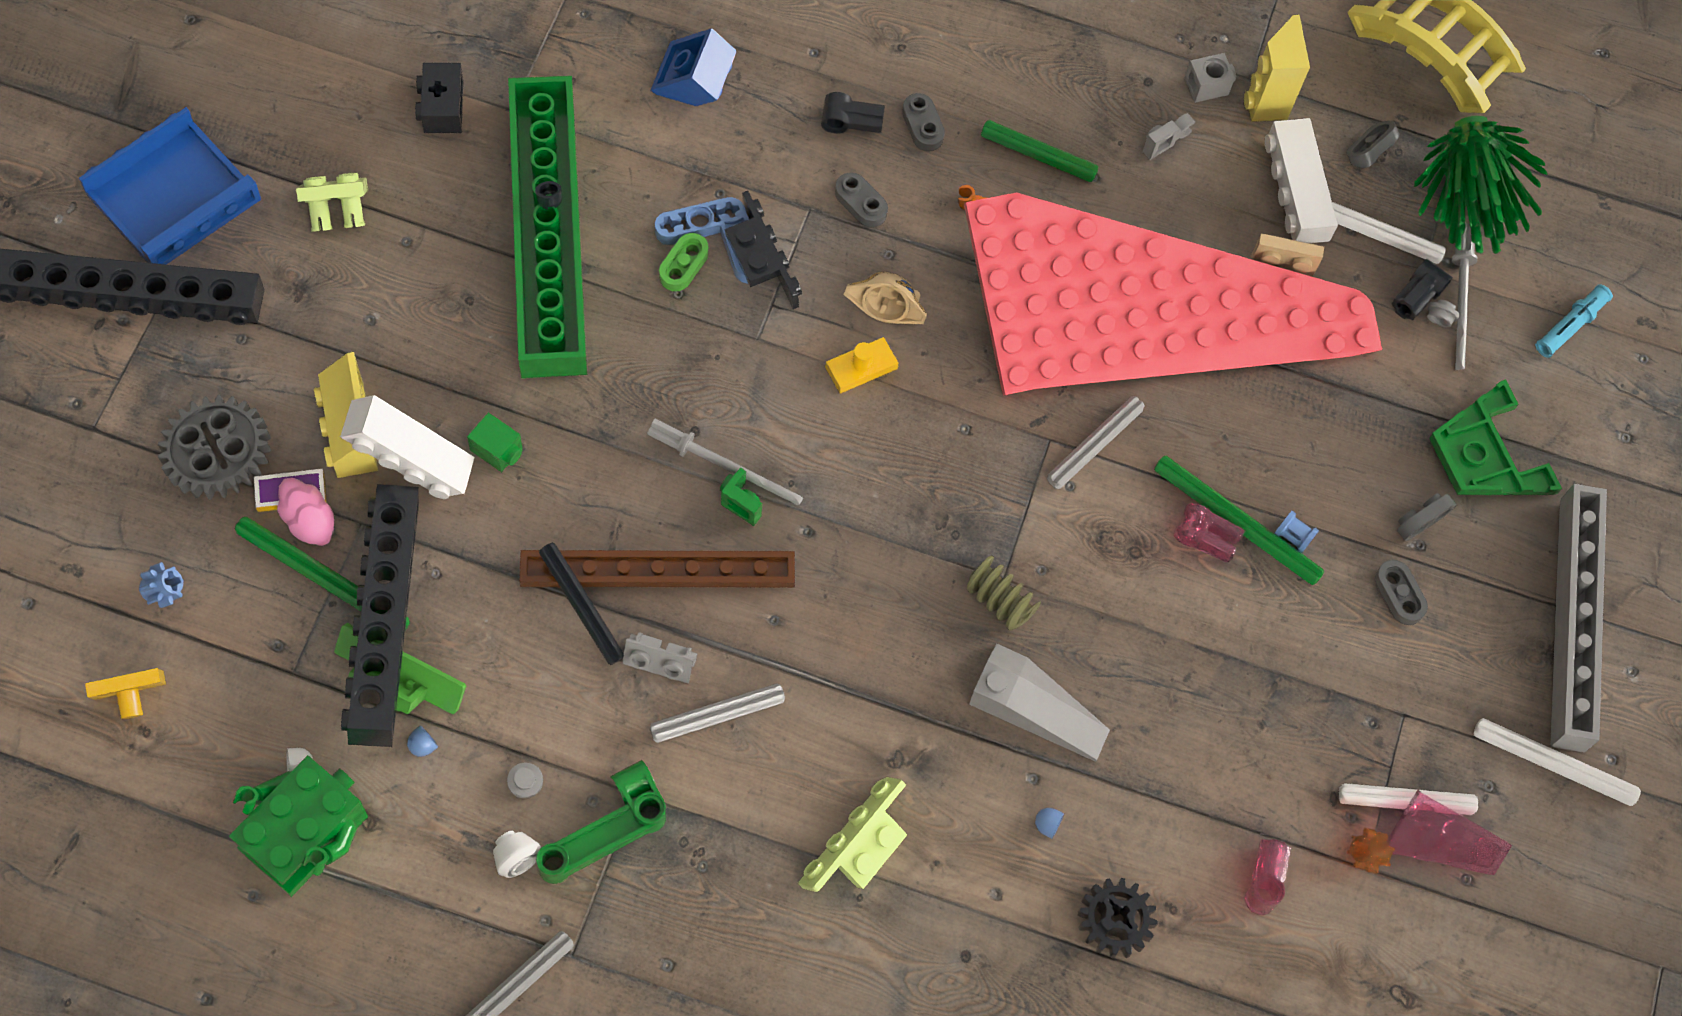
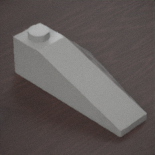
[969,644,1110,762]

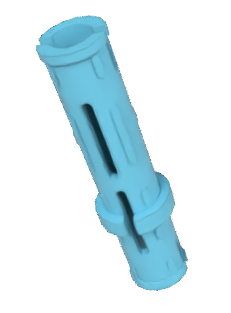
[1535,284,1613,358]

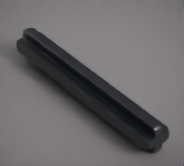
[539,542,624,665]

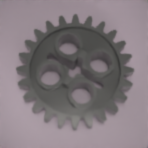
[158,395,271,500]

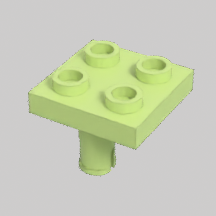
[296,173,368,231]

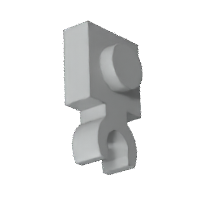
[1142,113,1195,160]

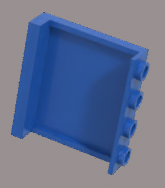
[79,107,261,265]

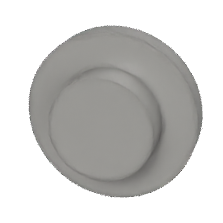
[1427,300,1459,327]
[507,763,543,798]

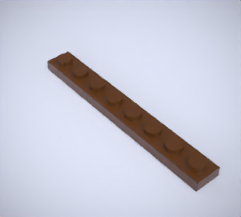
[519,550,795,588]

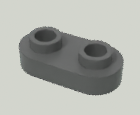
[902,93,945,151]
[1346,121,1400,168]
[835,172,888,227]
[1397,493,1457,541]
[1375,560,1428,625]

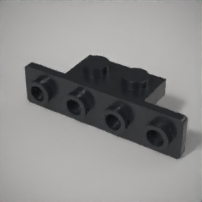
[725,191,802,309]

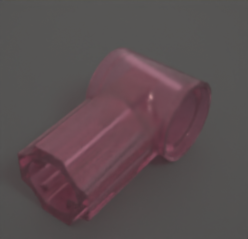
[1245,839,1291,915]

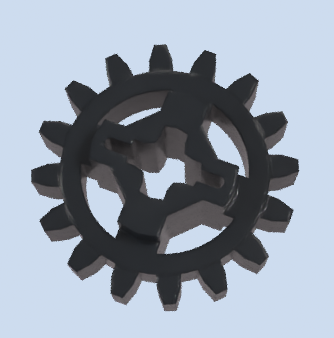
[1078,878,1158,959]

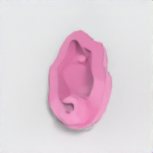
[277,478,334,546]

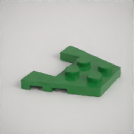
[1429,379,1562,495]

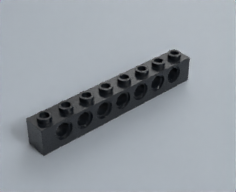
[0,248,265,325]
[341,484,419,747]

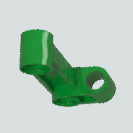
[536,760,666,884]

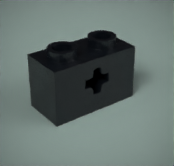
[415,63,464,133]

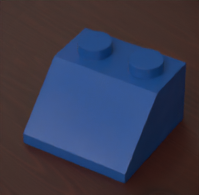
[650,28,736,106]

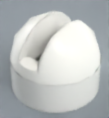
[286,748,313,772]

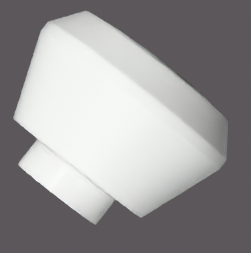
[493,831,541,878]

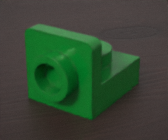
[720,467,762,526]

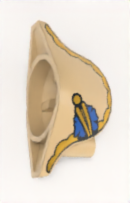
[844,272,927,324]

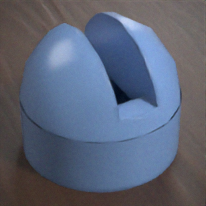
[407,725,439,757]
[1035,808,1064,839]

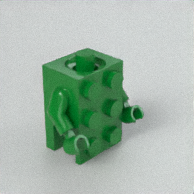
[229,755,368,897]

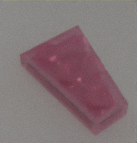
[1381,790,1512,875]

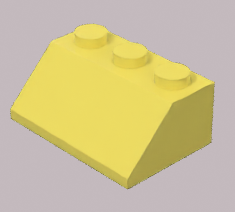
[1244,15,1310,122]
[314,352,378,478]

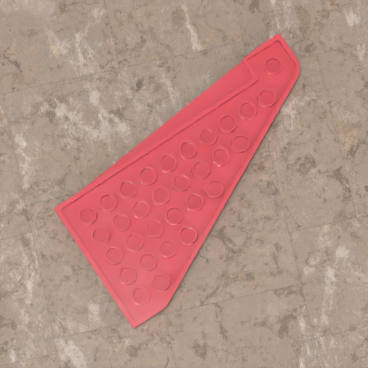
[964,192,1382,396]

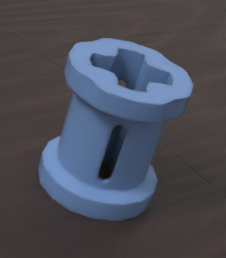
[1274,511,1319,553]

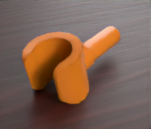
[958,185,987,210]

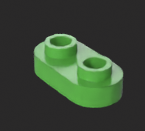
[659,233,709,291]

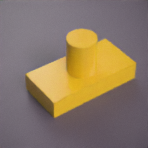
[825,337,899,394]
[85,668,166,719]

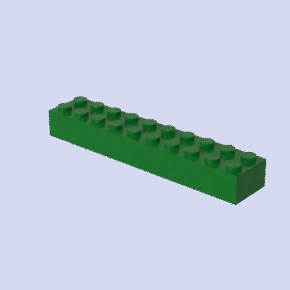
[508,76,587,378]

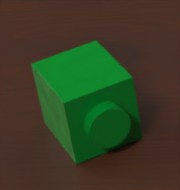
[467,412,523,473]

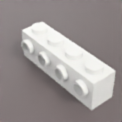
[1265,118,1338,243]
[340,395,475,499]

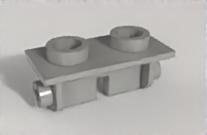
[623,632,698,684]

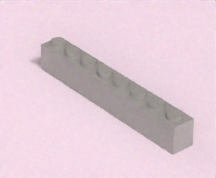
[1550,484,1607,753]

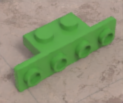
[334,623,466,715]

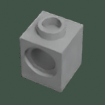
[1184,53,1236,103]

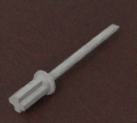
[1452,222,1478,371]
[647,419,803,505]

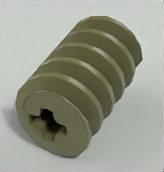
[967,555,1041,630]

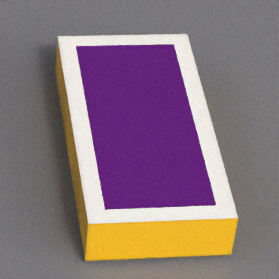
[254,469,327,512]

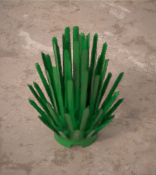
[1414,116,1548,254]

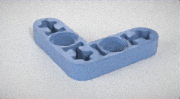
[655,197,749,284]

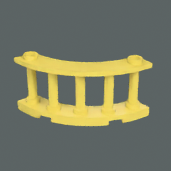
[1347,0,1526,113]

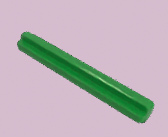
[981,120,1098,182]

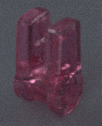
[1174,503,1245,562]

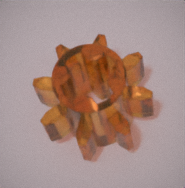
[1347,828,1395,874]

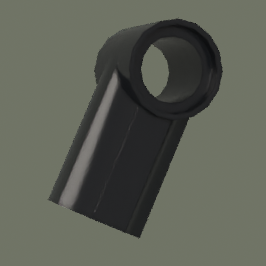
[821,92,885,134]
[1392,258,1453,320]

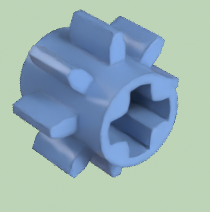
[139,562,184,608]

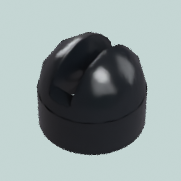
[535,181,562,210]

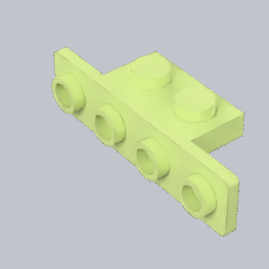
[798,777,907,892]

